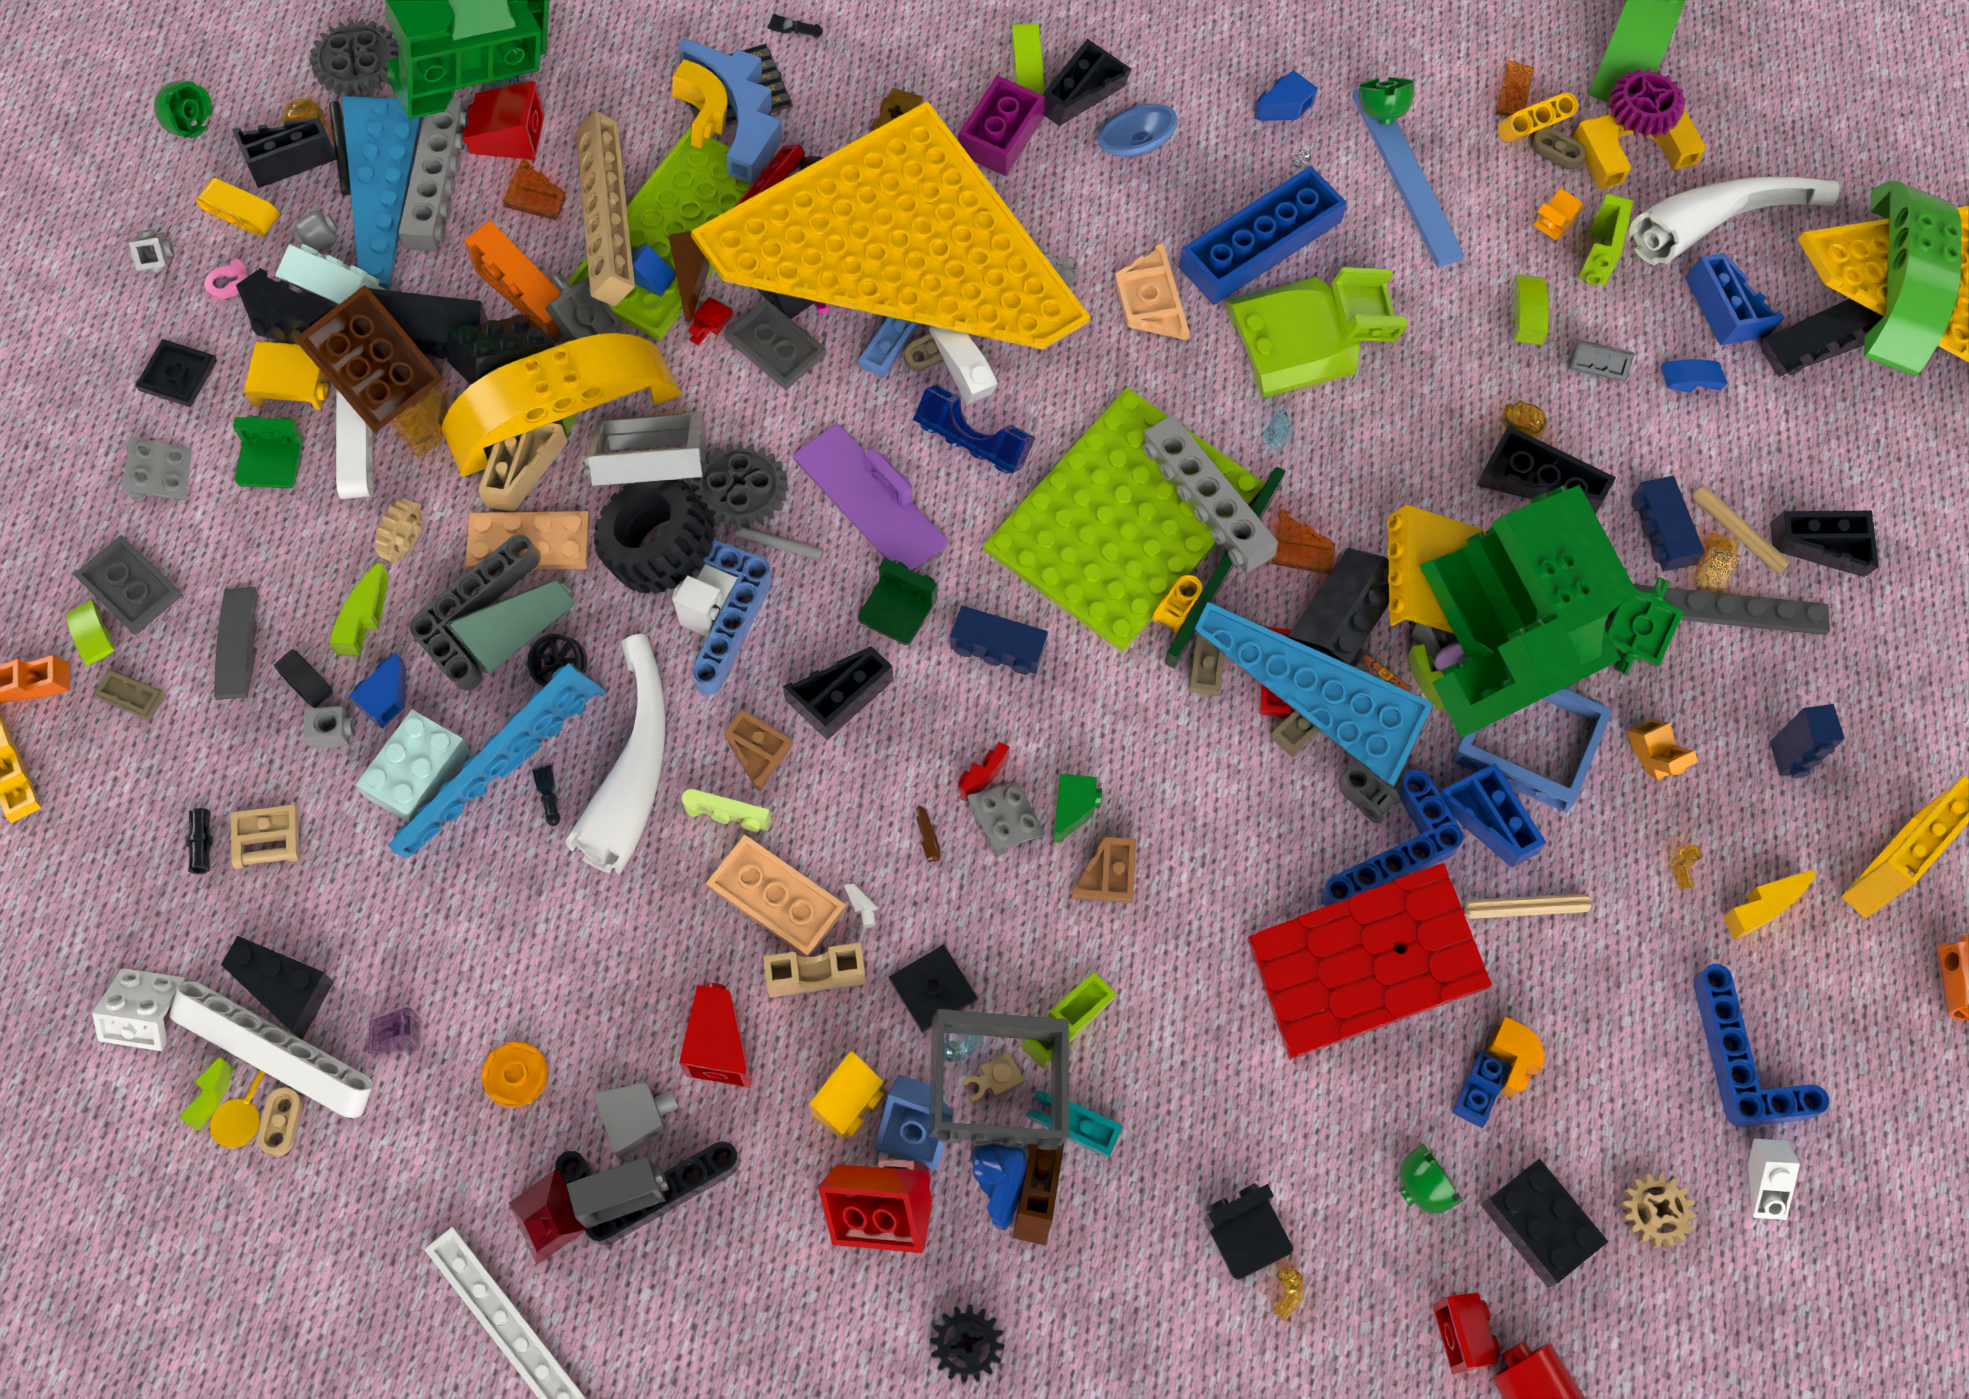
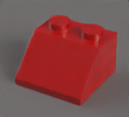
[1432,1292,1501,1375]

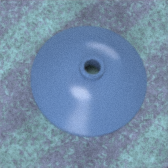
[1097,104,1178,157]

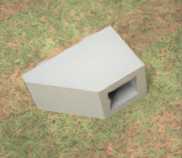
[1748,1138,1800,1220]

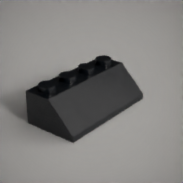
[369,288,488,359]
[1287,548,1389,665]

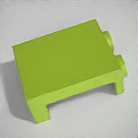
[1578,193,1634,286]
[1331,266,1408,342]

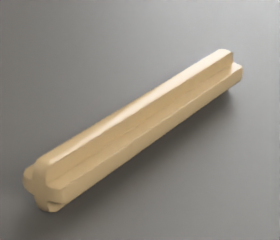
[1693,486,1790,574]
[1465,893,1591,919]

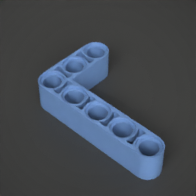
[692,540,772,695]

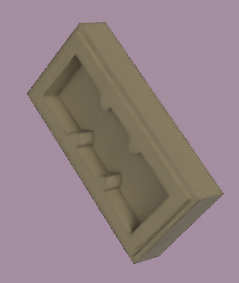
[93,669,166,721]

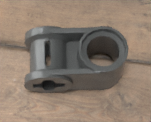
[1339,764,1400,824]

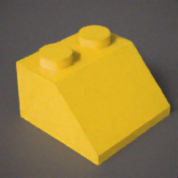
[809,1051,885,1141]

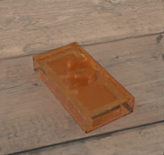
[1495,61,1534,116]

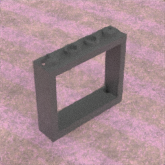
[928,1009,1069,1150]

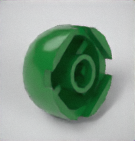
[1359,77,1414,124]
[154,80,213,138]
[1398,1144,1463,1214]

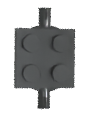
[545,271,623,341]

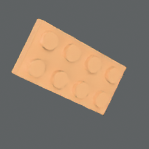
[465,511,590,571]
[706,835,847,957]

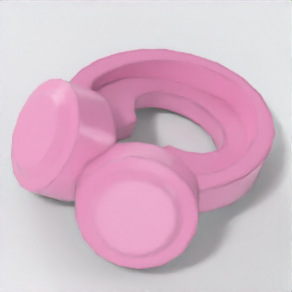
[204,258,249,299]

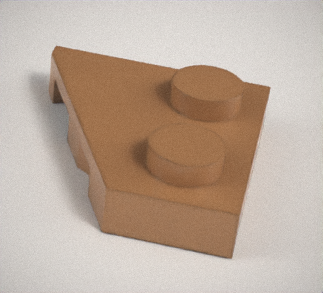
[724,710,793,791]
[1071,837,1136,903]

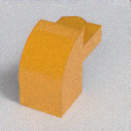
[1533,188,1585,241]
[1627,718,1698,780]
[1486,1016,1545,1098]

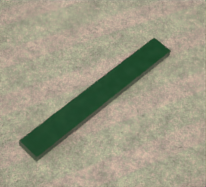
[1165,467,1286,669]

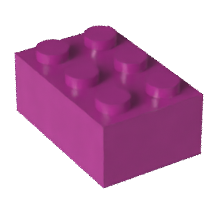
[958,75,1045,176]

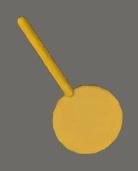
[210,1070,265,1148]

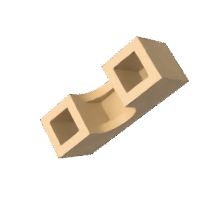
[763,942,866,998]

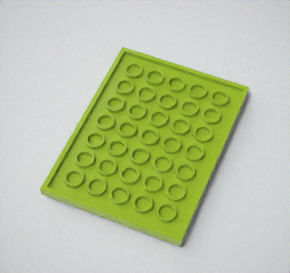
[983,387,1265,653]

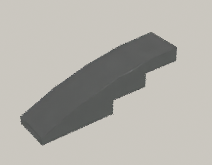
[214,587,258,700]

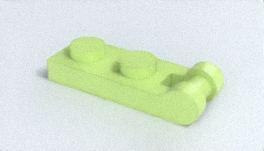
[682,789,772,832]

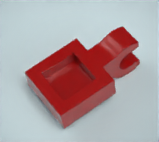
[688,297,733,346]

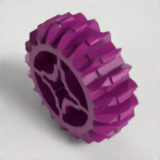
[1608,68,1686,138]

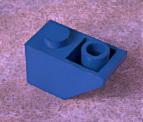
[1255,70,1318,121]
[349,653,406,729]

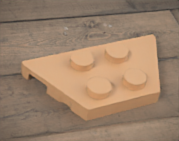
[1114,243,1190,340]

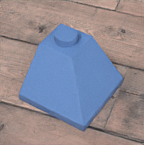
[874,1074,954,1170]

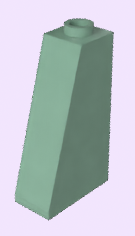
[446,580,575,673]

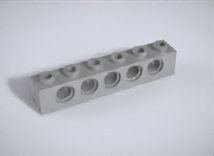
[398,98,469,252]
[1143,414,1278,574]

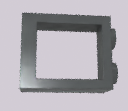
[566,1156,669,1228]

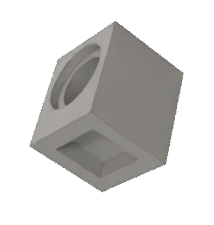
[303,706,355,749]

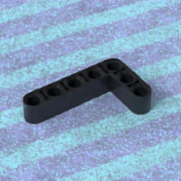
[555,1141,740,1246]

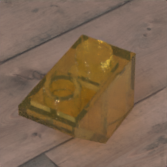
[391,389,450,459]

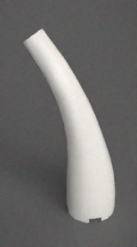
[1629,177,1839,265]
[565,634,665,874]

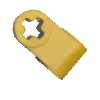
[1152,575,1202,635]

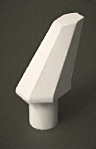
[844,884,879,928]

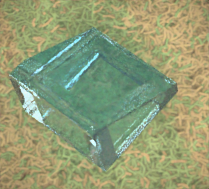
[1263,409,1295,453]

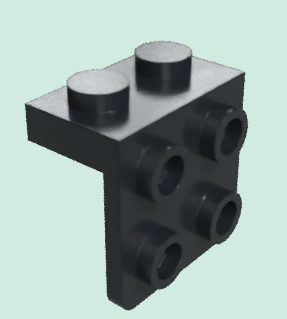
[1203,1183,1293,1280]

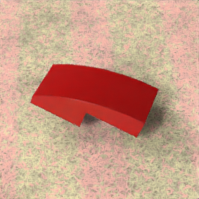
[957,742,1010,801]

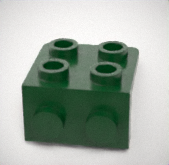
[858,558,938,645]

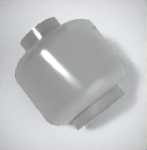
[293,211,339,252]

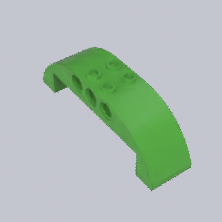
[1588,0,1685,102]
[1864,181,1962,377]

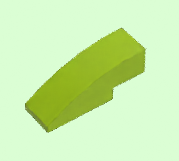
[1011,23,1044,95]
[1513,274,1549,345]
[329,563,390,657]
[1020,972,1117,1069]

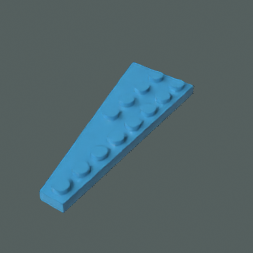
[342,96,423,289]
[1195,602,1434,787]
[388,663,607,858]

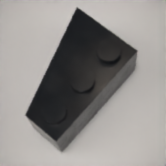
[1043,39,1132,126]
[232,117,337,188]
[1770,510,1879,577]
[783,646,894,740]

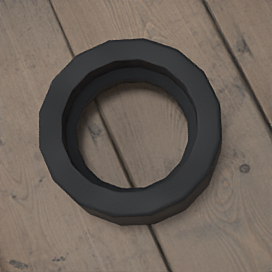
[274,649,333,708]

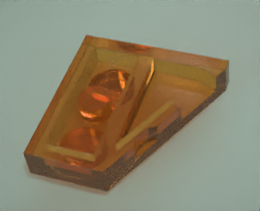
[503,159,567,221]
[1271,509,1336,575]

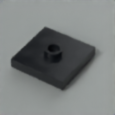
[135,339,217,407]
[889,944,978,1033]

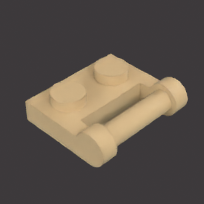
[231,804,301,870]

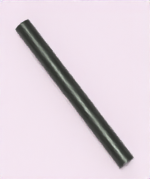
[329,101,351,195]

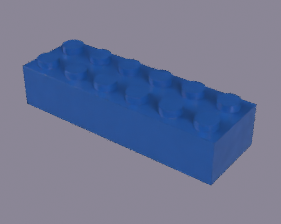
[1179,166,1347,305]

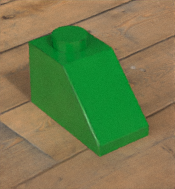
[1053,773,1102,843]

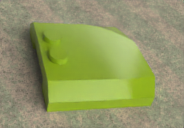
[1224,276,1360,398]

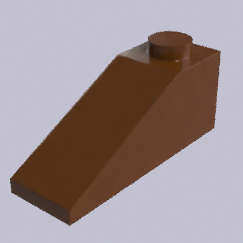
[668,231,710,322]
[1012,1142,1065,1245]

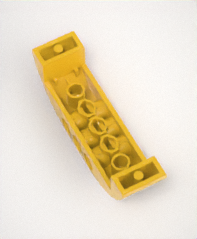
[441,333,681,477]

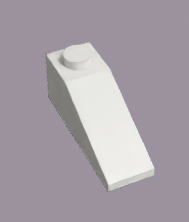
[929,326,998,405]

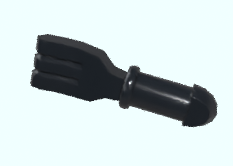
[767,14,823,38]
[532,765,560,826]

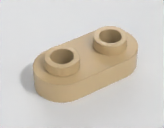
[257,1087,303,1157]

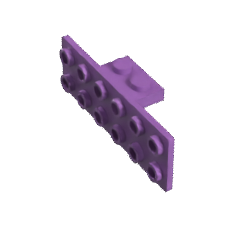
[793,424,948,571]

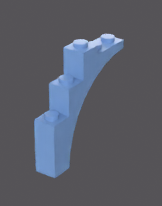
[678,38,782,184]

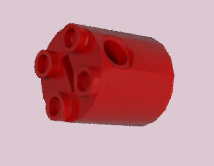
[1491,1340,1586,1399]

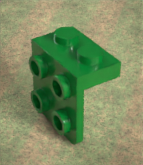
[233,415,304,488]

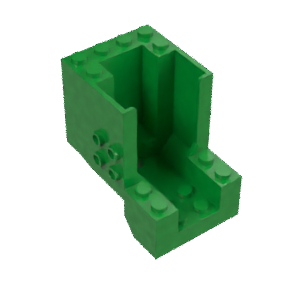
[385,0,550,120]
[1420,485,1639,738]

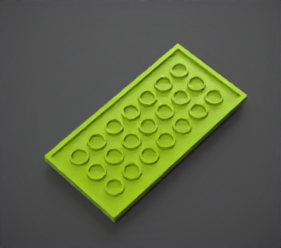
[567,127,766,341]

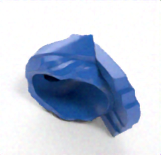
[971,1143,1026,1230]

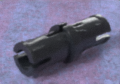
[186,808,213,874]

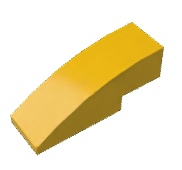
[1723,869,1817,940]

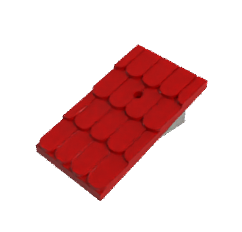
[1247,863,1492,1060]

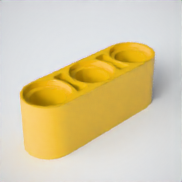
[1498,93,1578,142]
[195,178,280,237]

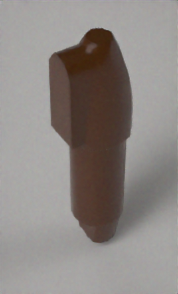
[916,806,940,862]

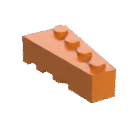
[464,220,561,338]

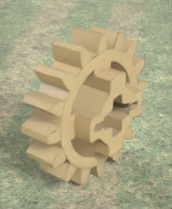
[375,498,424,563]
[1619,1173,1697,1249]

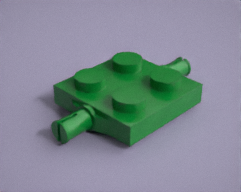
[1606,577,1684,675]

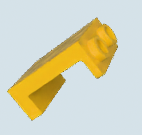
[244,341,329,410]

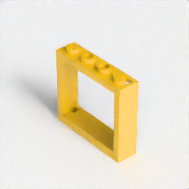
[1841,775,1969,919]

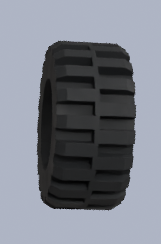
[594,479,715,593]

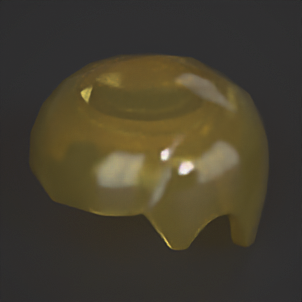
[282,98,327,129]
[1501,400,1547,438]

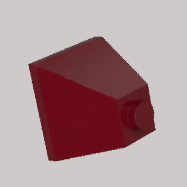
[509,1169,587,1264]

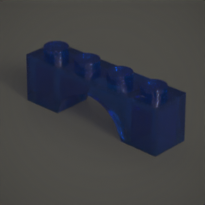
[913,384,1036,474]

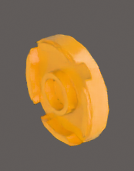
[481,1041,549,1108]

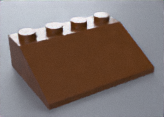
[294,285,444,433]

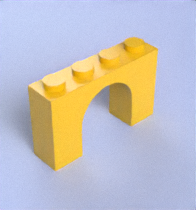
[1573,108,1706,190]

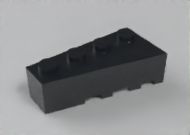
[1762,298,1884,377]
[1476,425,1616,514]

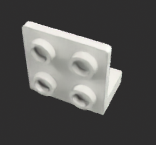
[92,968,184,1051]

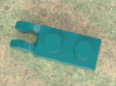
[1026,1090,1123,1158]

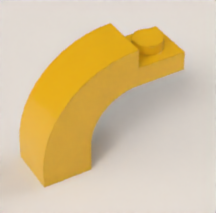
[672,59,727,149]

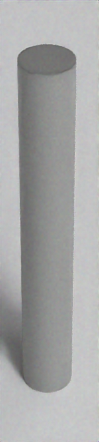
[736,527,824,561]

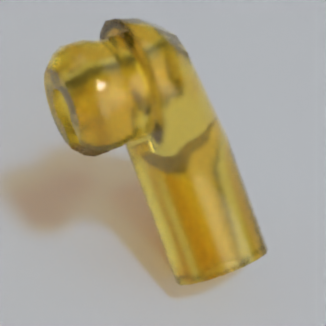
[1671,844,1701,891]
[1272,1267,1304,1322]

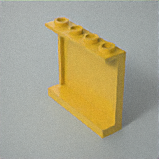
[1387,504,1487,634]

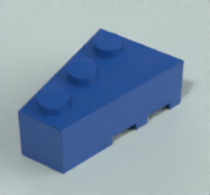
[1685,253,1785,346]
[1440,763,1546,867]

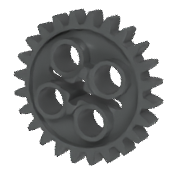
[309,19,399,97]
[691,442,788,531]

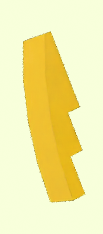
[0,713,41,823]

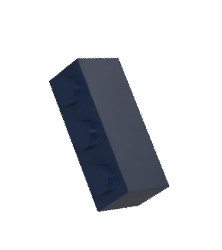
[1632,475,1705,572]
[950,605,1048,675]
[1769,704,1845,778]

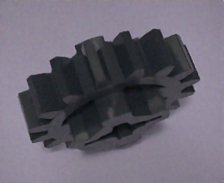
[929,1305,1005,1384]

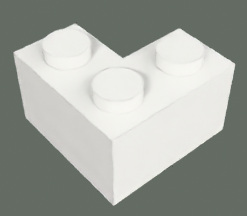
[672,564,737,637]

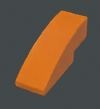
[0,654,70,704]

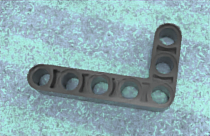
[409,534,540,690]

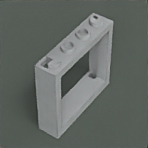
[584,412,706,486]

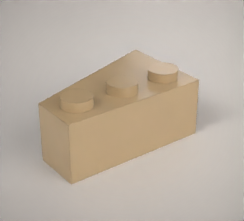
[478,423,568,512]

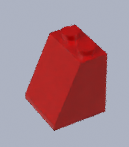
[462,81,545,160]
[679,982,752,1088]

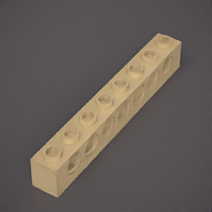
[576,110,635,307]

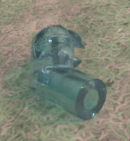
[944,1034,984,1062]

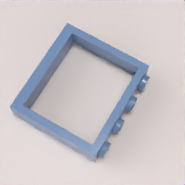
[1452,687,1613,813]

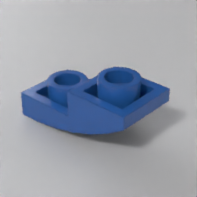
[1660,359,1728,393]
[1452,1050,1511,1128]

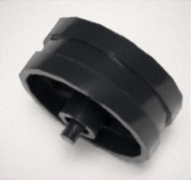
[527,634,588,687]

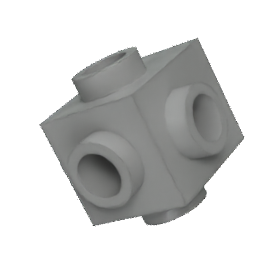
[128,229,174,273]

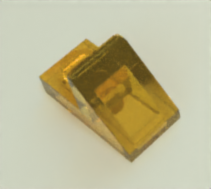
[1693,532,1740,593]

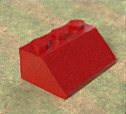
[818,1164,933,1253]

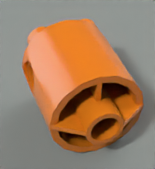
[1936,934,1969,1020]

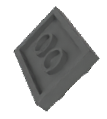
[725,299,826,390]
[73,535,183,635]

